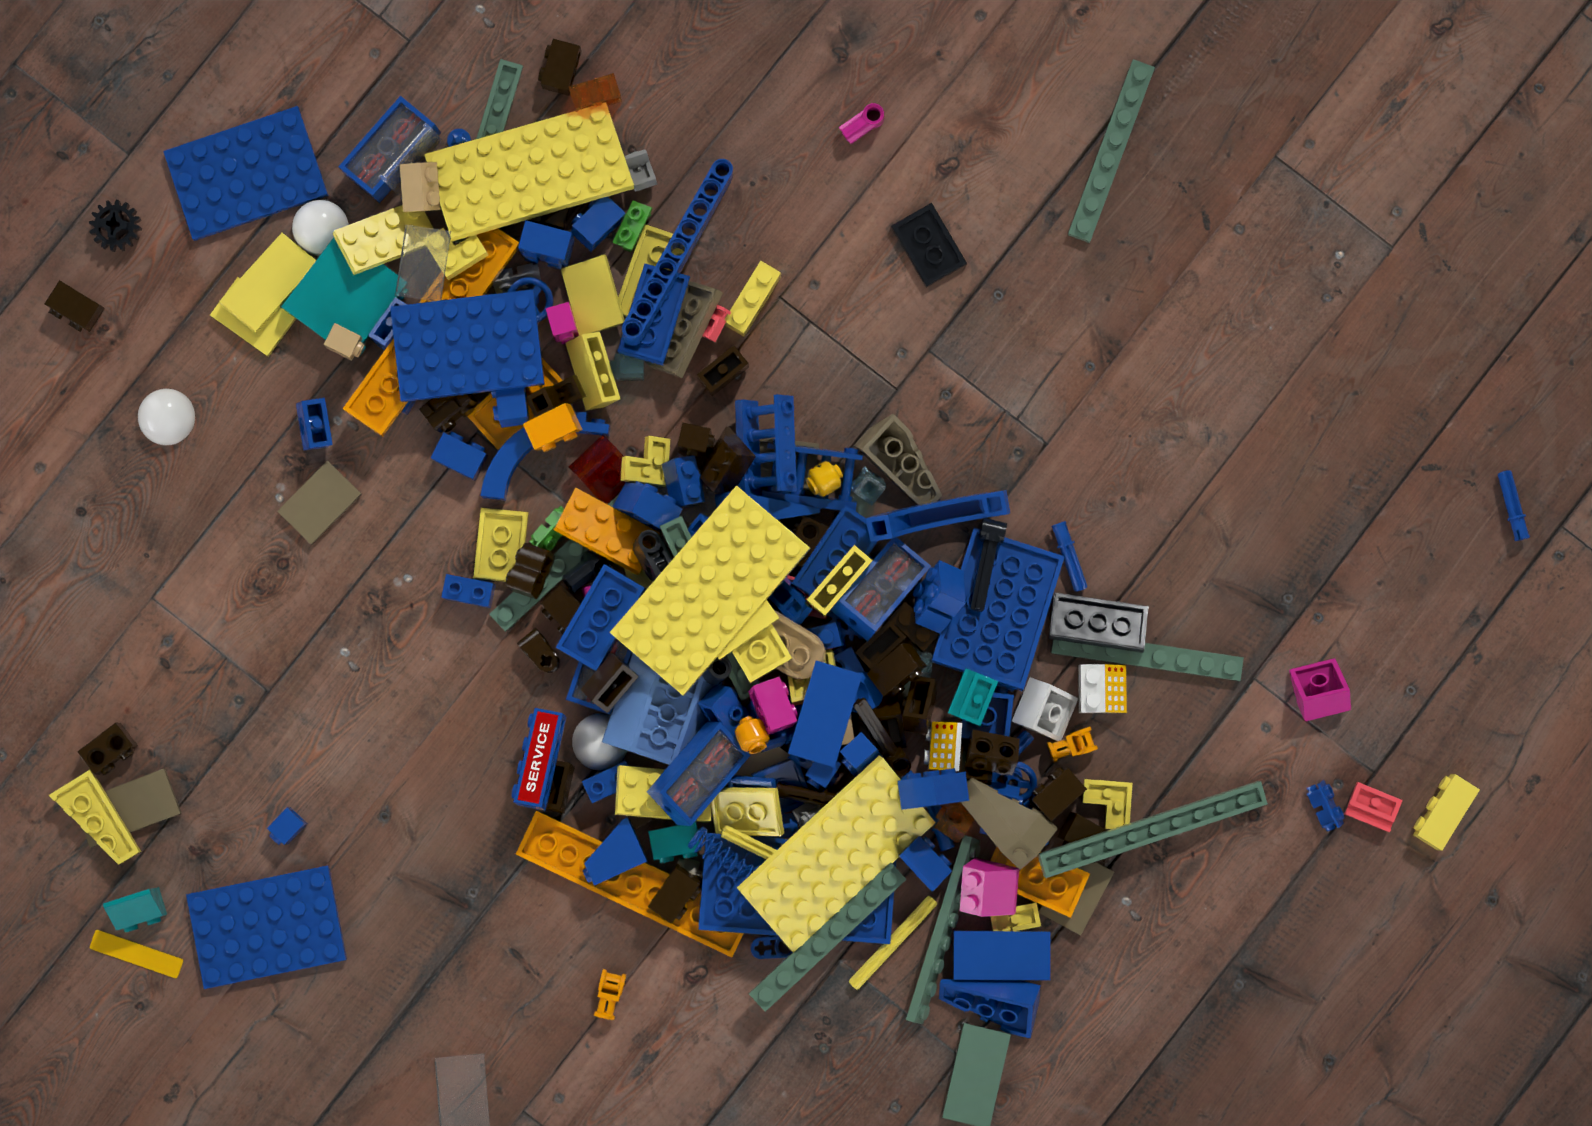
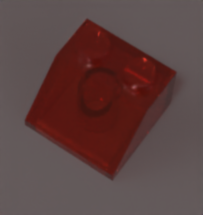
[568,435,632,505]

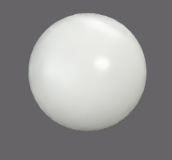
[292,200,349,256]
[138,389,195,445]
[572,713,628,771]

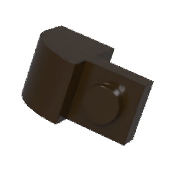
[526,375,586,417]

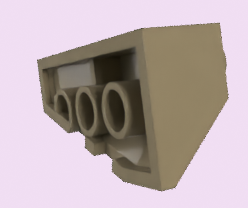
[854,414,942,505]
[961,778,1057,870]

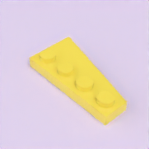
[49,770,141,865]

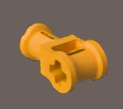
[1047,726,1098,763]
[594,969,627,1020]

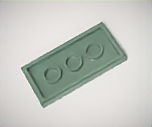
[942,1023,1011,1126]

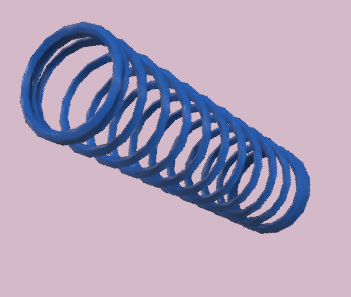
[687,827,753,882]

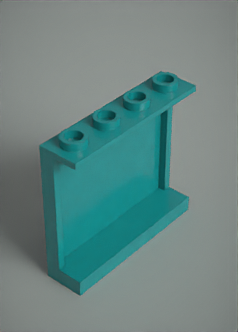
[281,238,409,357]

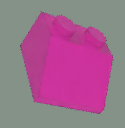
[1289,658,1351,722]
[960,858,1019,917]

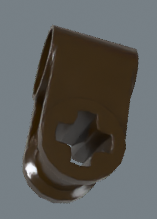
[517,628,560,673]

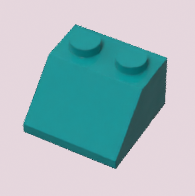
[103,887,167,933]

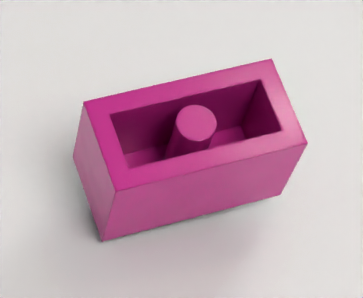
[545,302,579,344]
[748,677,798,735]

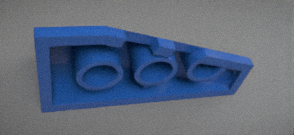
[715,492,821,520]
[939,979,1041,1039]

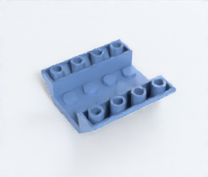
[602,652,722,765]

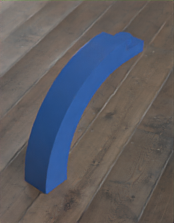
[480,412,610,501]
[866,490,1010,542]
[688,513,813,625]

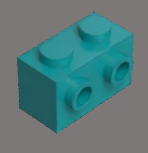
[648,822,702,863]

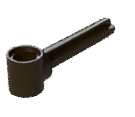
[853,698,911,777]

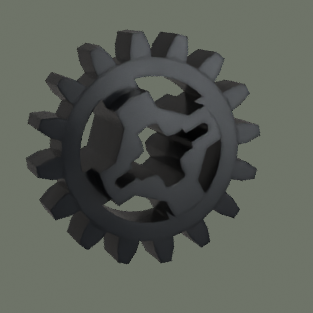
[89,200,142,252]

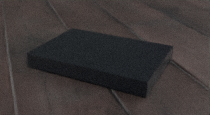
[891,203,967,288]

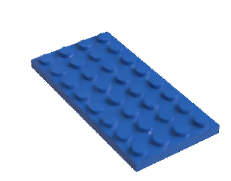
[698,833,897,944]

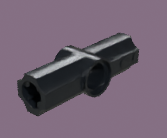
[562,549,614,593]

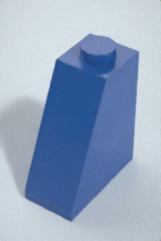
[583,817,648,885]

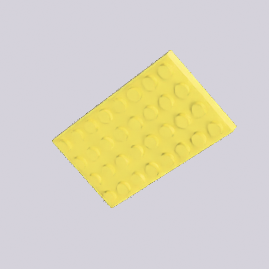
[424,102,634,241]
[610,485,810,696]
[737,755,935,953]

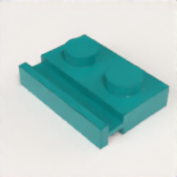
[947,668,998,726]

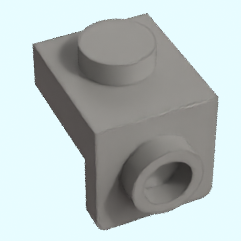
[624,150,657,192]

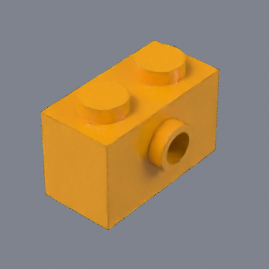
[523,403,582,452]

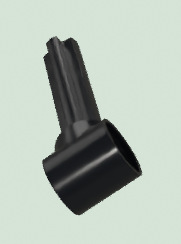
[970,518,1007,612]

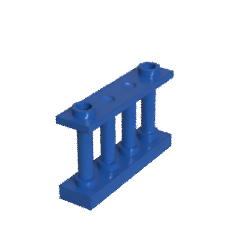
[735,394,797,496]
[761,439,863,511]

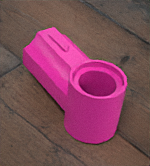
[839,103,885,145]

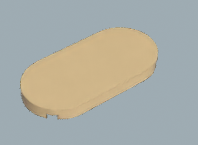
[772,610,826,679]

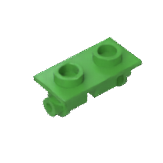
[612,200,653,252]
[529,506,564,551]

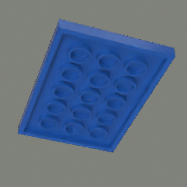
[163,106,329,241]
[390,289,545,402]
[931,527,1065,691]
[186,865,347,989]

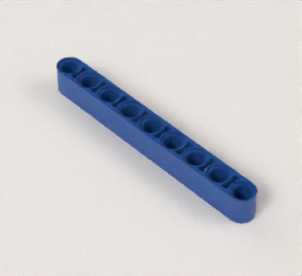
[622,159,733,346]

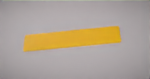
[90,930,183,978]

